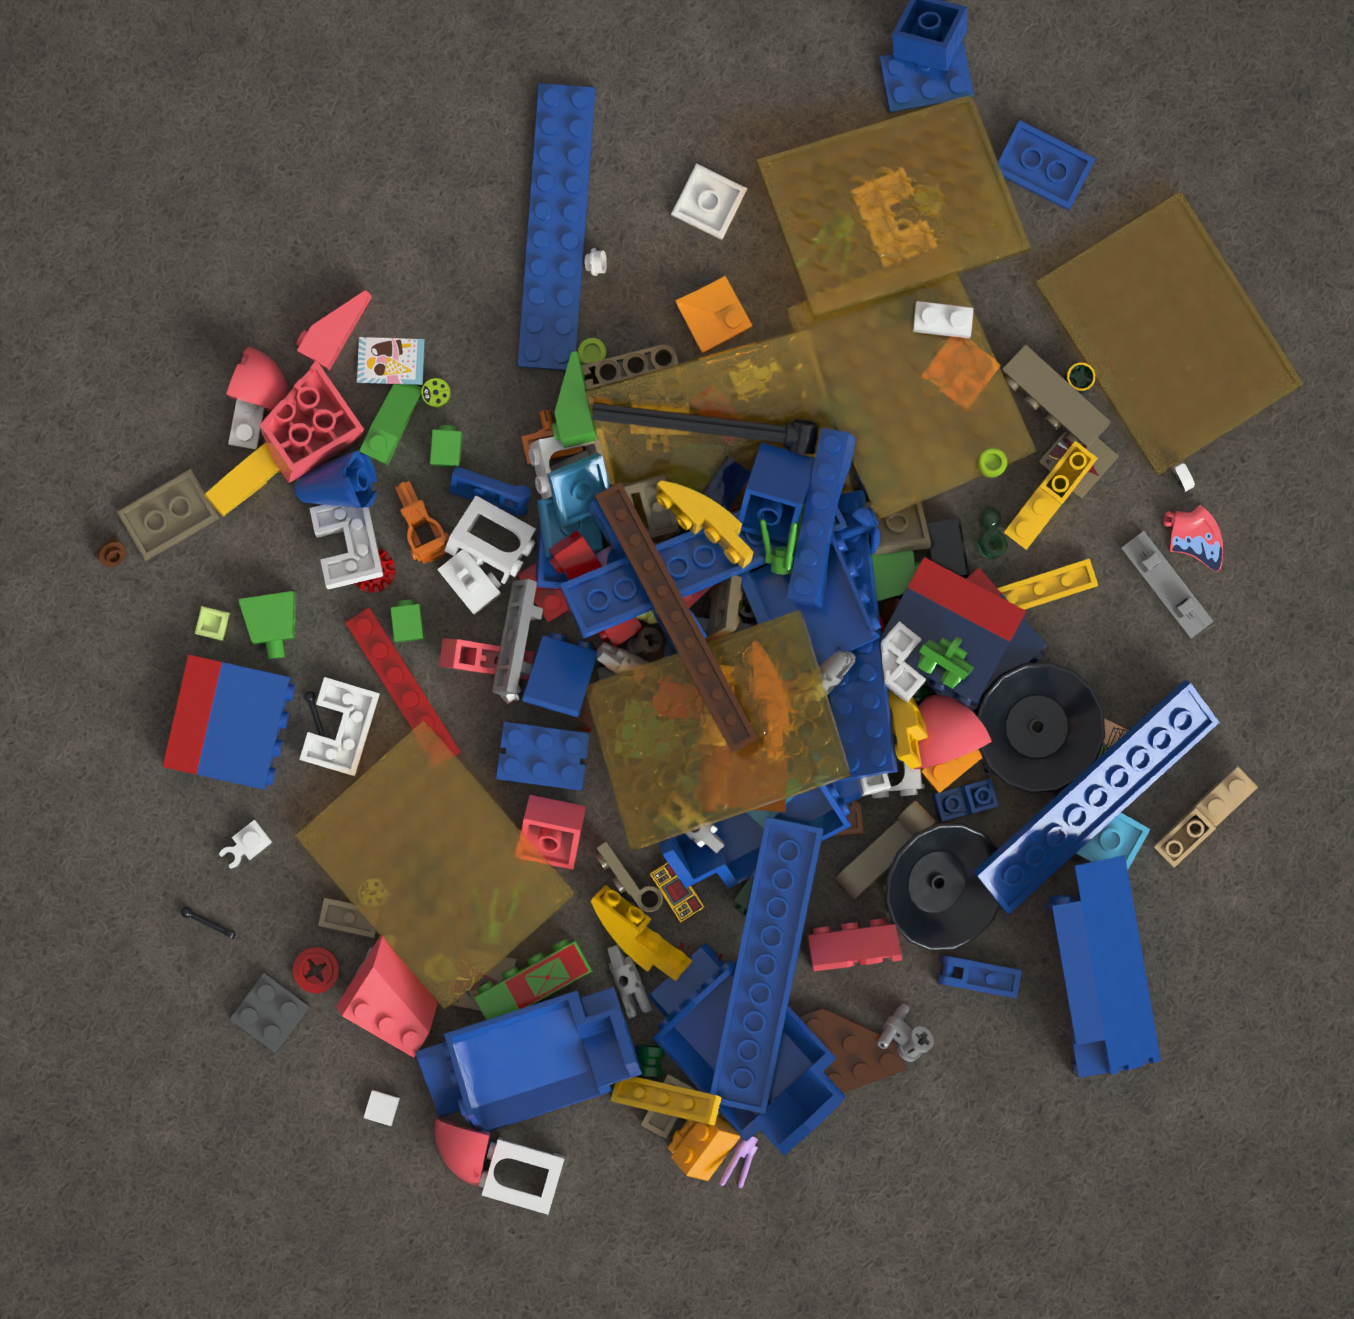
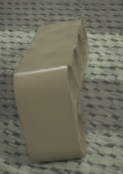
[582,345,684,400]
[835,801,937,900]

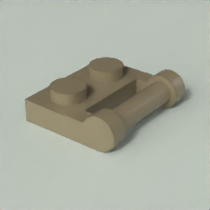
[622,474,680,538]
[705,575,743,645]

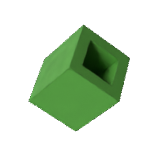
[430,425,463,468]
[391,600,425,643]

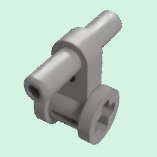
[877,1003,934,1062]

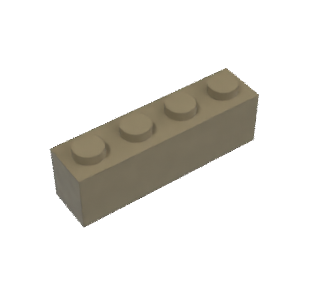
[1002,345,1111,449]

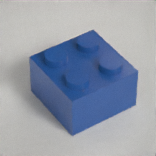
[892,0,967,71]

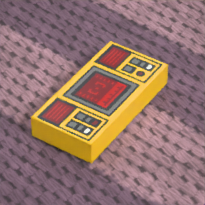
[650,862,704,922]

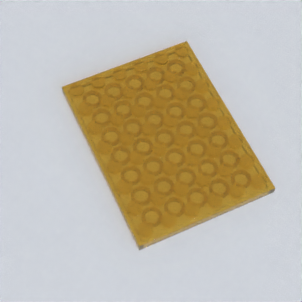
[756,94,1031,319]
[1035,191,1303,476]
[786,243,1037,520]
[585,327,853,545]
[586,610,851,851]
[295,721,576,1010]

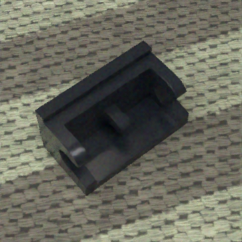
[926,518,970,577]

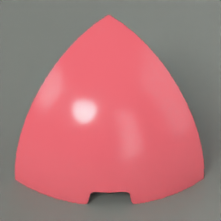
[226,346,289,412]
[914,695,992,770]
[434,1117,490,1186]

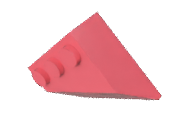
[259,360,364,483]
[807,918,902,971]
[335,934,438,1058]

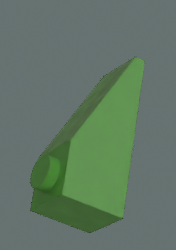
[552,351,598,448]
[360,384,422,466]

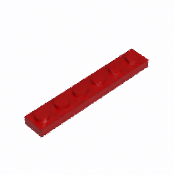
[345,607,461,768]

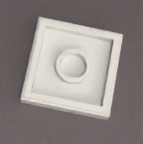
[671,163,747,240]

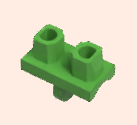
[918,636,974,689]

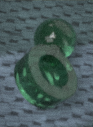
[977,508,1008,560]

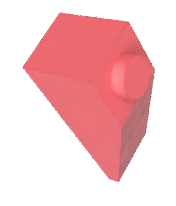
[296,291,372,370]
[439,638,534,680]

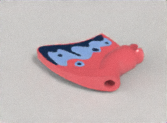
[1163,504,1223,571]

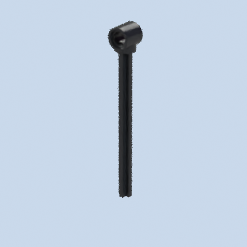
[592,403,819,454]

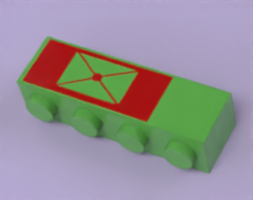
[473,938,592,1020]

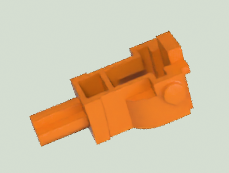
[395,481,449,564]

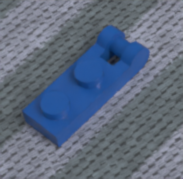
[449,466,531,516]
[937,955,1022,999]

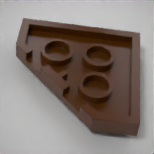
[799,1008,907,1093]

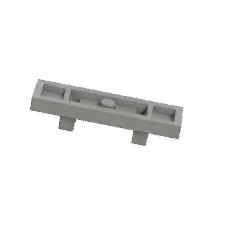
[1120,531,1214,639]
[492,579,543,695]

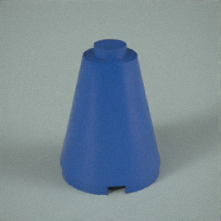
[294,451,377,509]

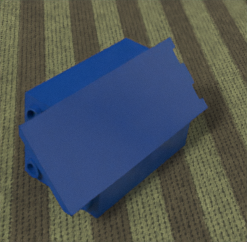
[649,717,863,889]
[1043,855,1161,1078]
[648,943,846,1155]
[415,987,642,1132]

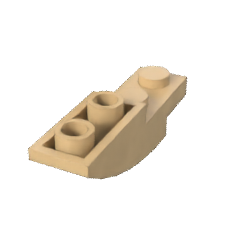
[1154,765,1258,868]

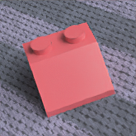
[517,795,586,870]

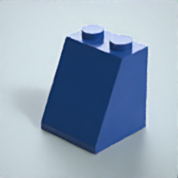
[738,442,815,544]
[522,632,597,718]

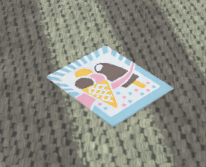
[357,337,425,385]

